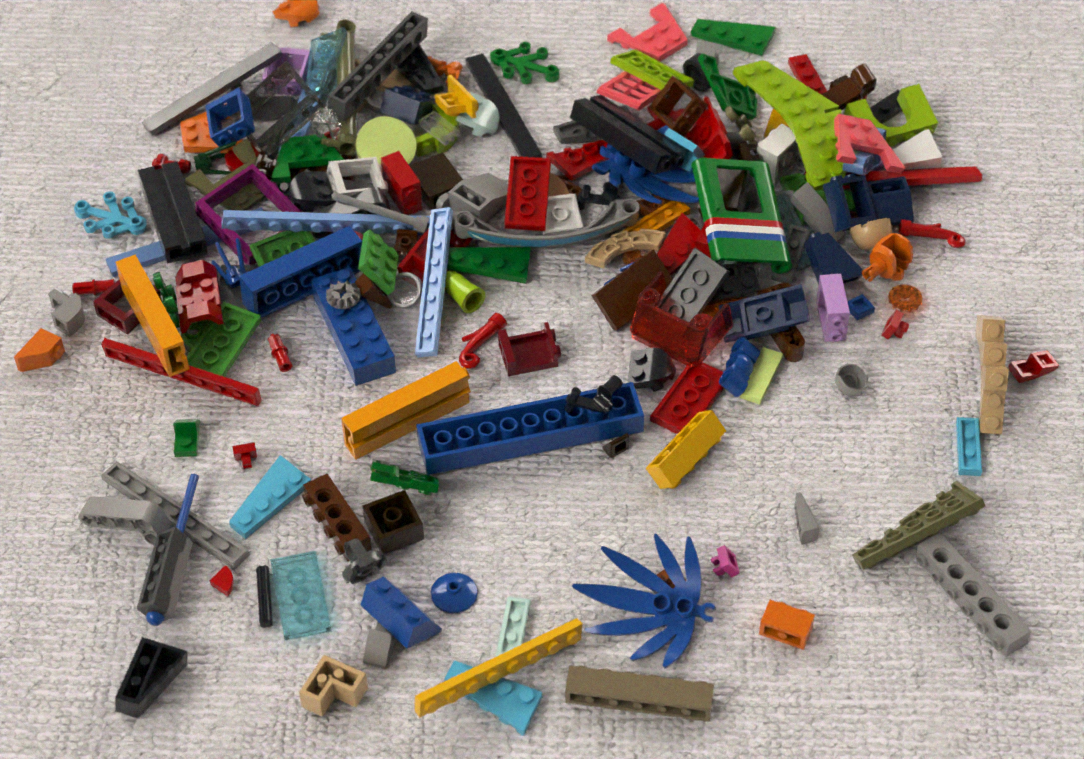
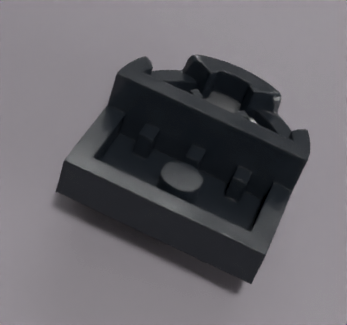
[288,171,336,212]
[627,348,676,392]

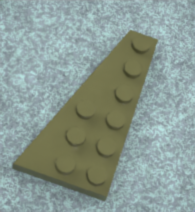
[852,481,986,569]

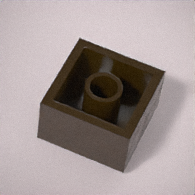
[362,490,424,555]

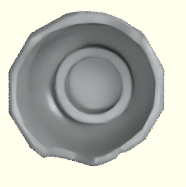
[835,363,869,396]

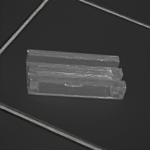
[419,111,461,146]

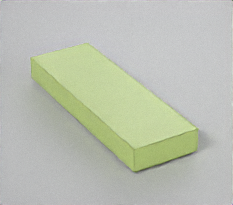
[740,347,783,405]

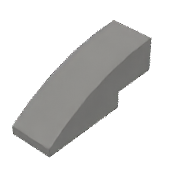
[790,182,846,242]

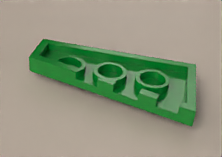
[691,19,776,56]
[447,247,531,284]

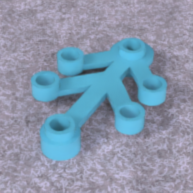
[74,192,147,239]

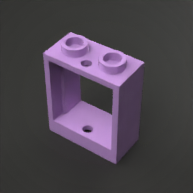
[262,47,312,96]
[816,274,850,342]

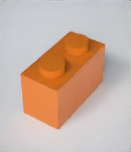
[759,599,815,650]

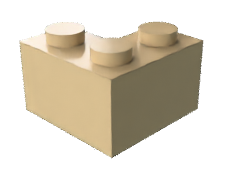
[299,655,368,717]

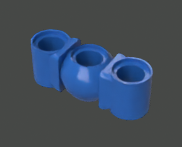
[719,337,760,397]

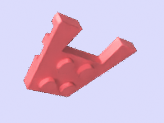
[607,2,688,62]
[834,114,905,174]

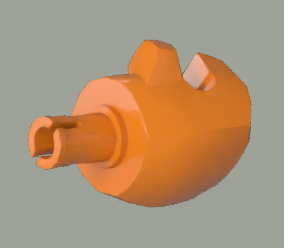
[862,233,913,282]

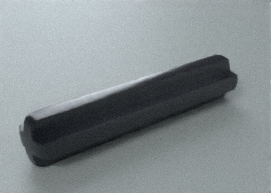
[256,565,273,628]

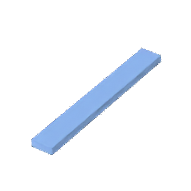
[415,207,453,358]

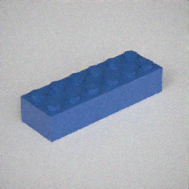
[239,226,362,318]
[311,267,396,386]

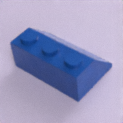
[360,577,442,649]

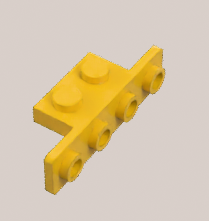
[435,75,479,118]

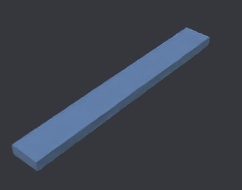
[106,207,263,277]

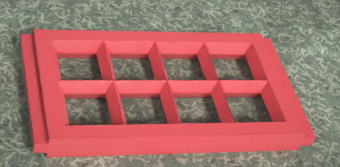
[597,71,661,110]

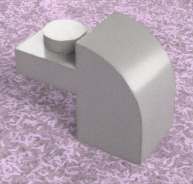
[48,289,85,337]

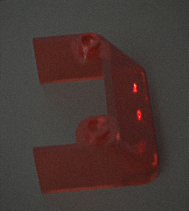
[630,271,733,367]

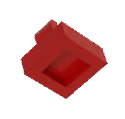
[881,309,909,339]
[232,442,257,469]

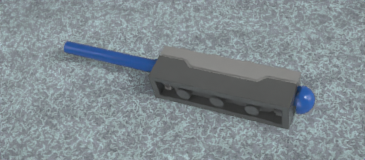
[137,474,199,626]

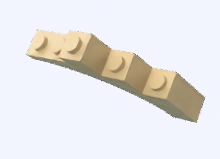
[975,315,1009,434]

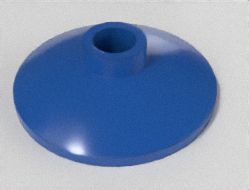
[431,573,478,613]

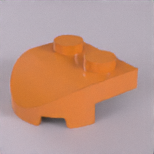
[273,0,320,27]

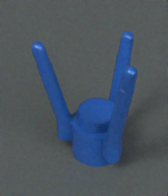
[211,238,246,288]

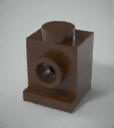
[394,229,418,262]

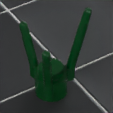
[194,141,237,175]

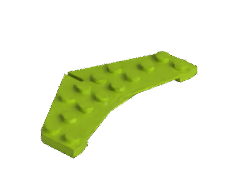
[733,60,845,191]

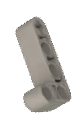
[78,496,172,545]

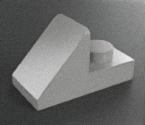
[363,622,398,669]

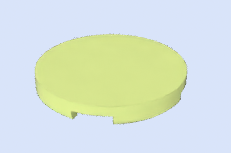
[356,116,416,165]

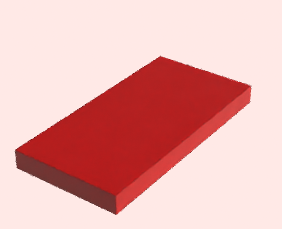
[504,156,551,231]
[650,358,724,434]

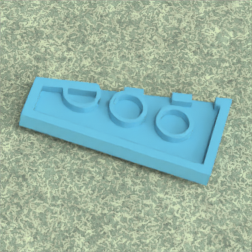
[444,660,543,736]

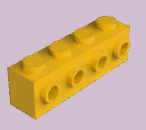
[646,410,726,489]

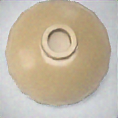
[849,218,892,253]

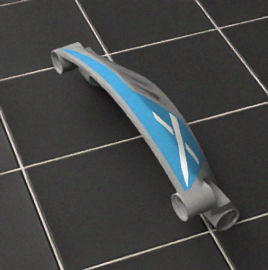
[451,198,639,248]

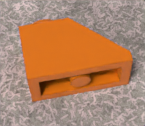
[14,328,65,372]

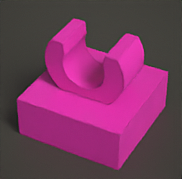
[711,545,740,577]

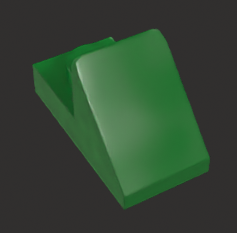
[173,419,200,457]

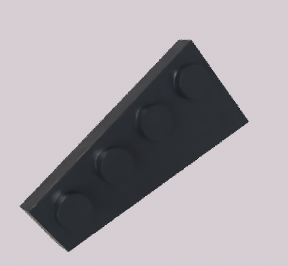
[396,44,444,95]

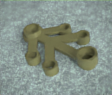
[724,106,758,154]

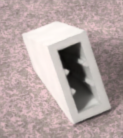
[893,129,942,170]

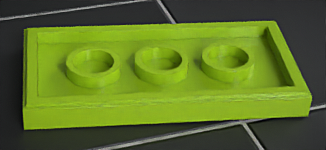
[610,49,694,90]

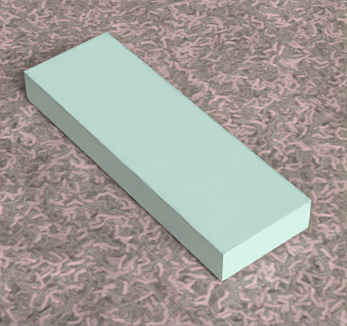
[496,597,531,656]

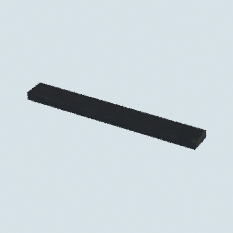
[465,53,542,158]

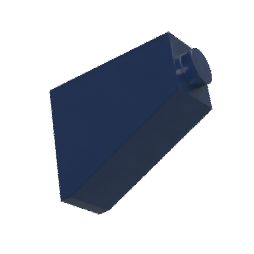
[804,232,863,285]

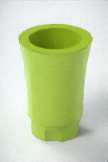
[445,271,486,314]

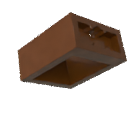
[649,75,708,137]

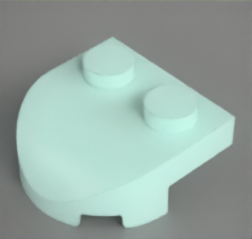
[456,92,499,137]

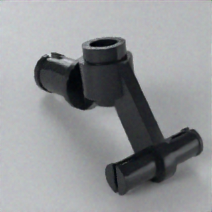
[577,177,624,210]
[564,375,623,415]

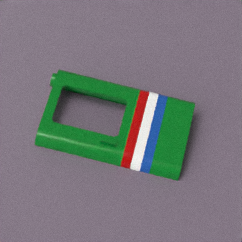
[691,158,792,274]

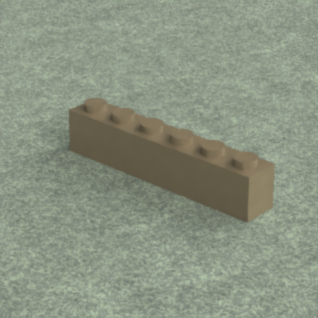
[565,665,714,722]

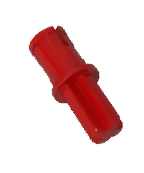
[72,279,115,296]
[268,334,293,372]

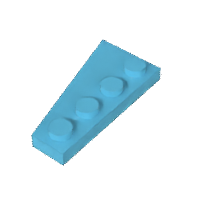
[229,455,311,539]

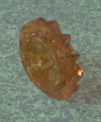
[888,284,923,313]

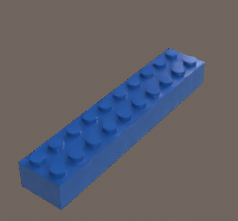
[416,382,644,475]

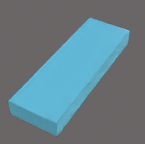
[956,417,982,476]

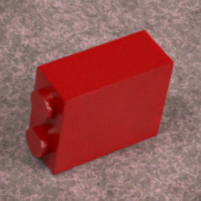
[381,151,422,215]

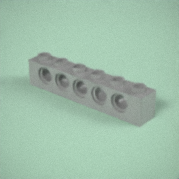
[915,532,1031,657]

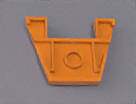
[180,103,243,153]

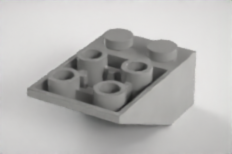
[448,173,508,223]

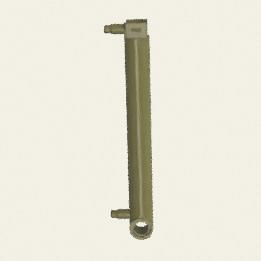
[320,19,357,156]

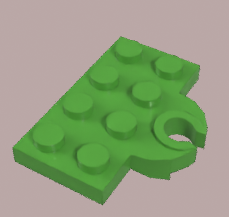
[181,301,262,377]

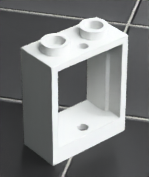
[326,157,388,202]

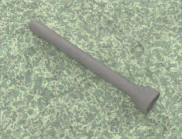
[332,192,429,234]

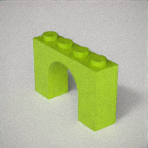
[843,84,938,147]

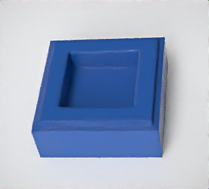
[847,294,875,321]

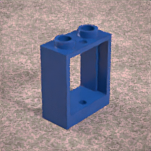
[205,88,255,147]

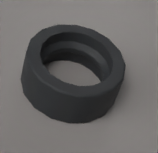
[683,53,711,92]

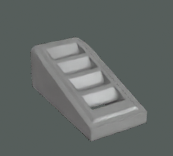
[794,492,819,545]

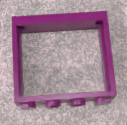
[195,163,303,265]

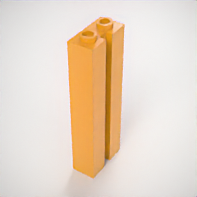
[115,254,189,377]
[341,361,471,460]

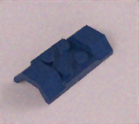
[718,284,810,343]

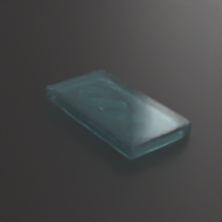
[270,551,331,640]

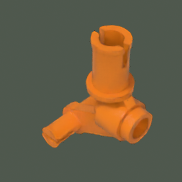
[427,56,462,93]

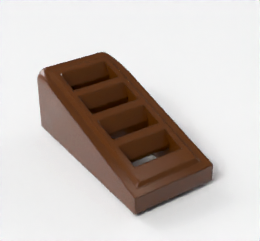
[355,273,393,309]

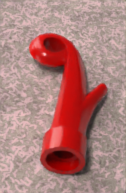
[898,219,966,248]
[459,312,507,369]

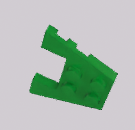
[698,53,758,120]
[272,134,347,184]
[370,459,439,495]

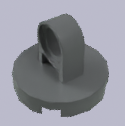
[342,538,387,584]

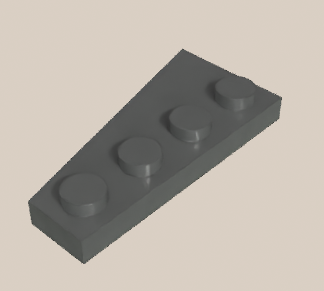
[553,105,633,144]

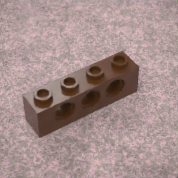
[302,473,372,562]

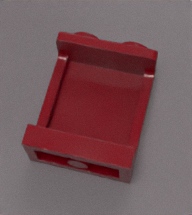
[498,322,561,377]

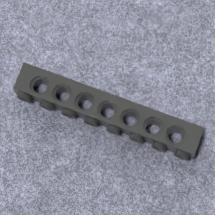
[327,11,428,122]

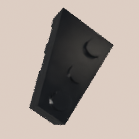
[115,637,188,718]

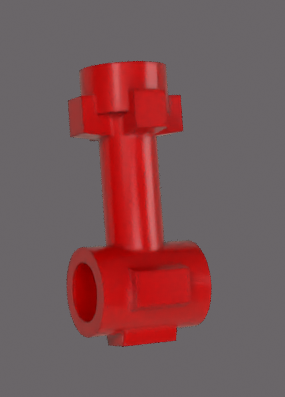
[152,154,191,174]

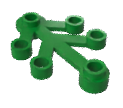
[490,42,560,84]
[153,272,180,328]

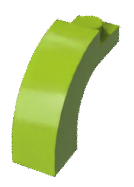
[415,104,459,158]

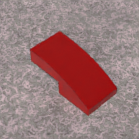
[1007,350,1059,383]

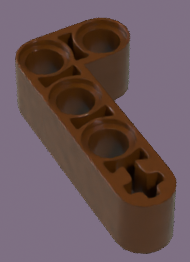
[821,63,877,110]
[757,283,805,362]

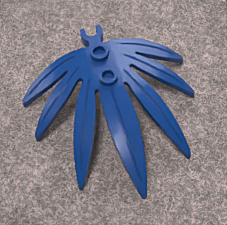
[592,125,699,204]
[572,533,716,668]

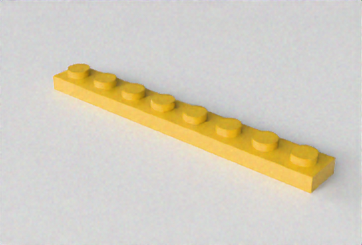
[414,618,583,718]

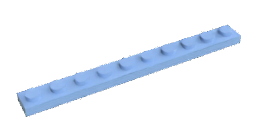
[221,210,430,235]

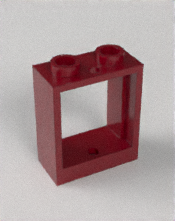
[93,279,162,334]

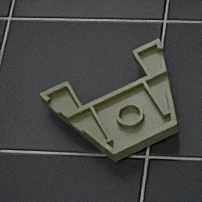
[185,138,267,211]

